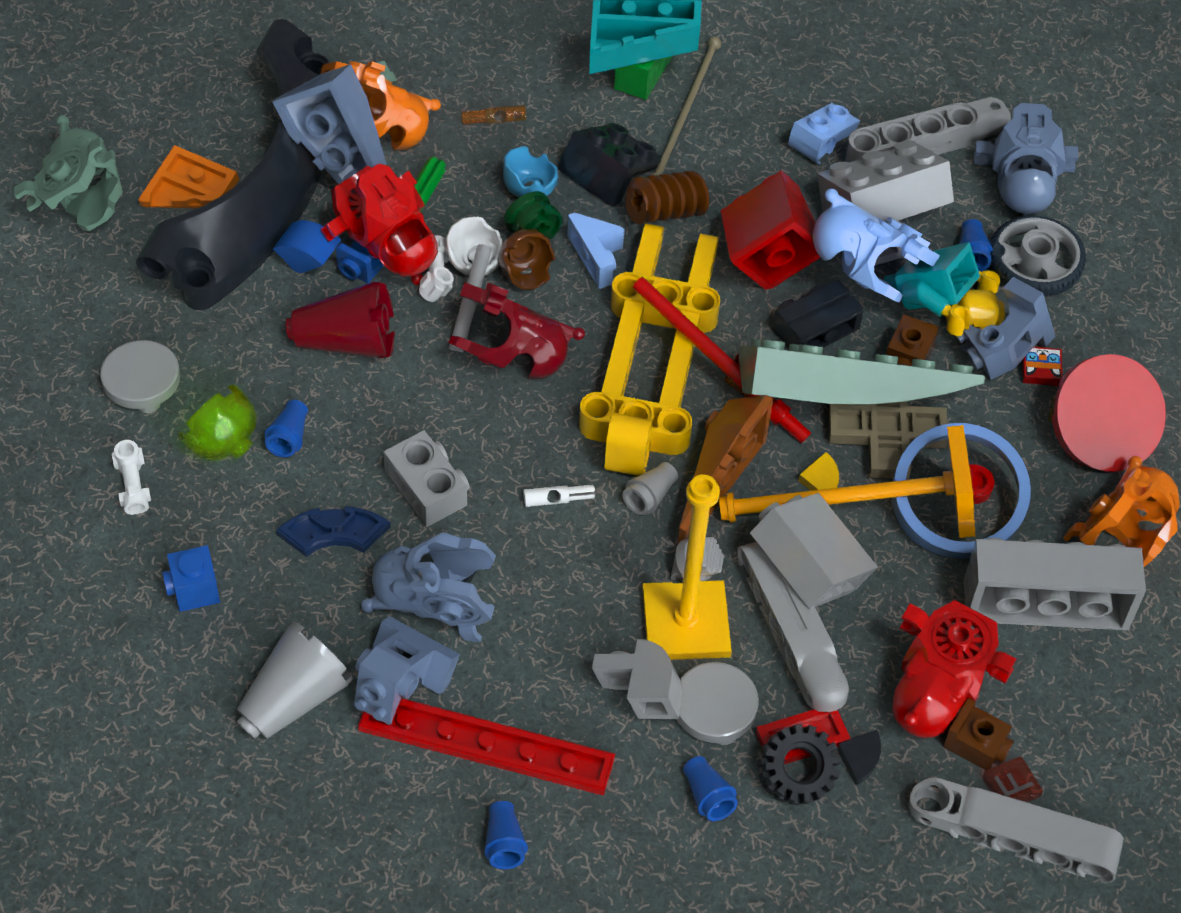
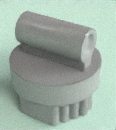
[671,537,724,582]

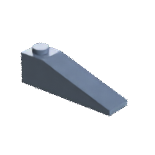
[272,64,387,201]

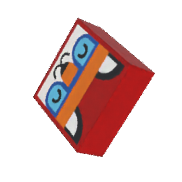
[1022,347,1063,386]

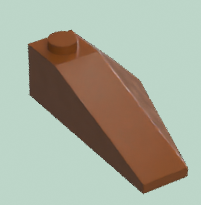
[677,395,773,545]

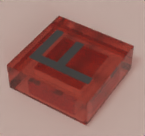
[983,756,1043,802]

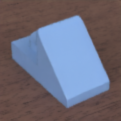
[567,213,624,289]

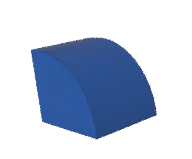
[273,220,341,274]

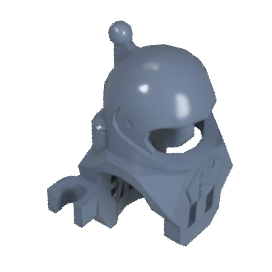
[974,103,1078,216]
[361,532,496,642]

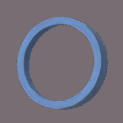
[891,423,1031,559]

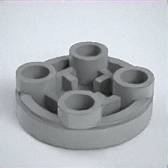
[100,340,180,413]
[676,662,759,745]

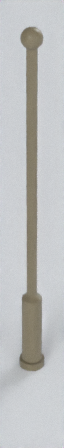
[630,36,721,225]

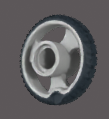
[990,215,1086,296]

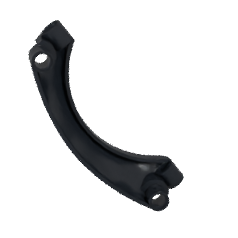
[136,19,329,311]

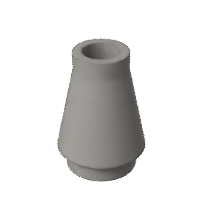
[623,462,678,515]

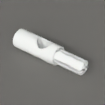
[523,485,596,507]

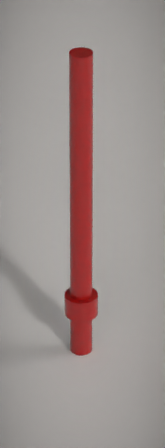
[632,276,812,444]

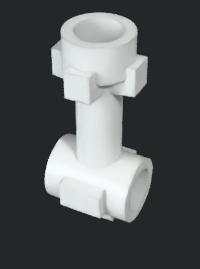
[419,236,454,302]
[112,440,151,515]

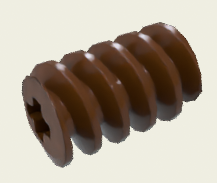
[625,171,709,224]

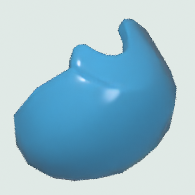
[503,146,558,197]

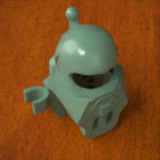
[14,115,123,231]

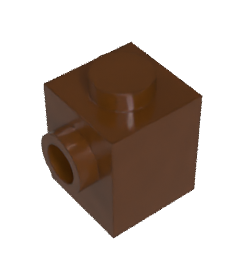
[886,314,939,366]

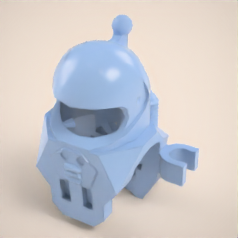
[813,188,940,302]

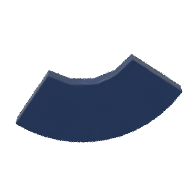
[276,506,391,557]

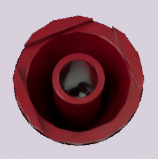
[286,282,395,358]

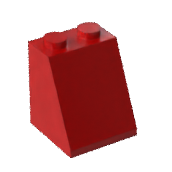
[720,170,821,290]

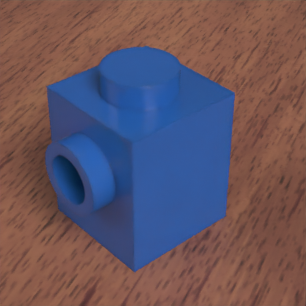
[162,545,220,612]

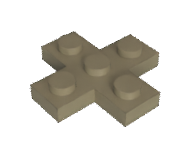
[828,401,948,479]

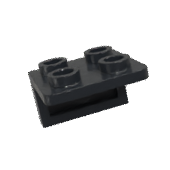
[558,123,662,207]

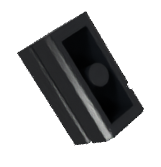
[772,280,863,349]

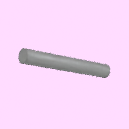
[449,244,492,352]

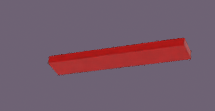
[358,698,616,796]

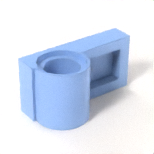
[788,103,860,164]

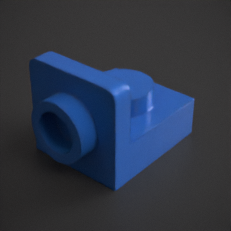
[336,241,384,284]

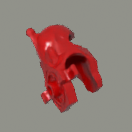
[320,163,438,285]
[892,600,1016,738]

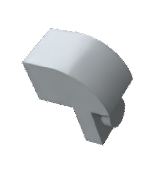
[592,639,683,719]

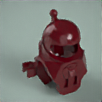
[448,282,585,379]

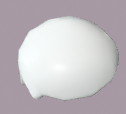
[446,217,503,276]

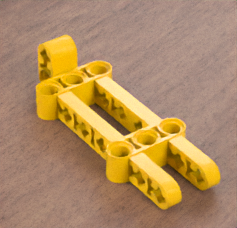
[579,223,720,476]

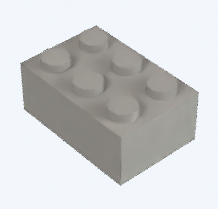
[817,141,954,223]

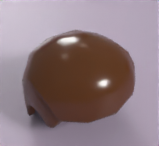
[498,229,556,290]

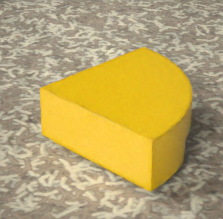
[799,452,839,491]

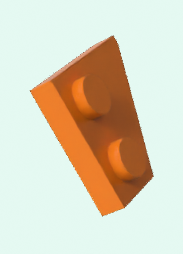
[138,145,240,208]

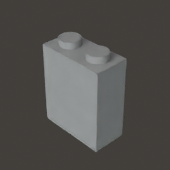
[750,493,878,609]

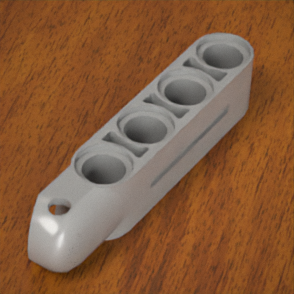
[845,97,1011,162]
[737,542,849,712]
[908,778,1124,883]

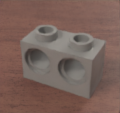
[383,430,470,527]

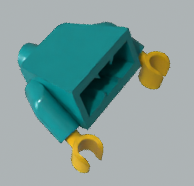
[884,242,1000,336]

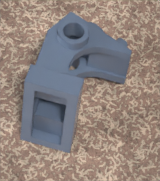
[956,277,1056,380]
[354,616,460,725]

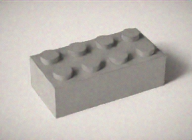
[964,538,1146,630]

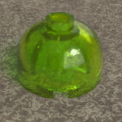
[178,384,257,461]

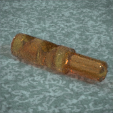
[461,105,526,124]

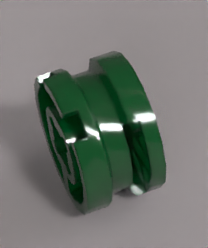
[504,191,563,240]

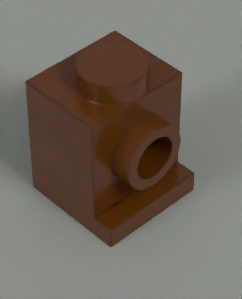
[943,698,1015,772]

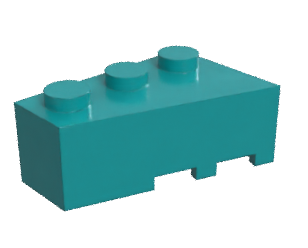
[589,0,702,74]

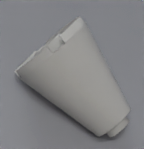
[236,621,354,739]

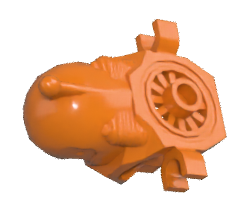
[321,61,441,150]
[1063,456,1180,567]

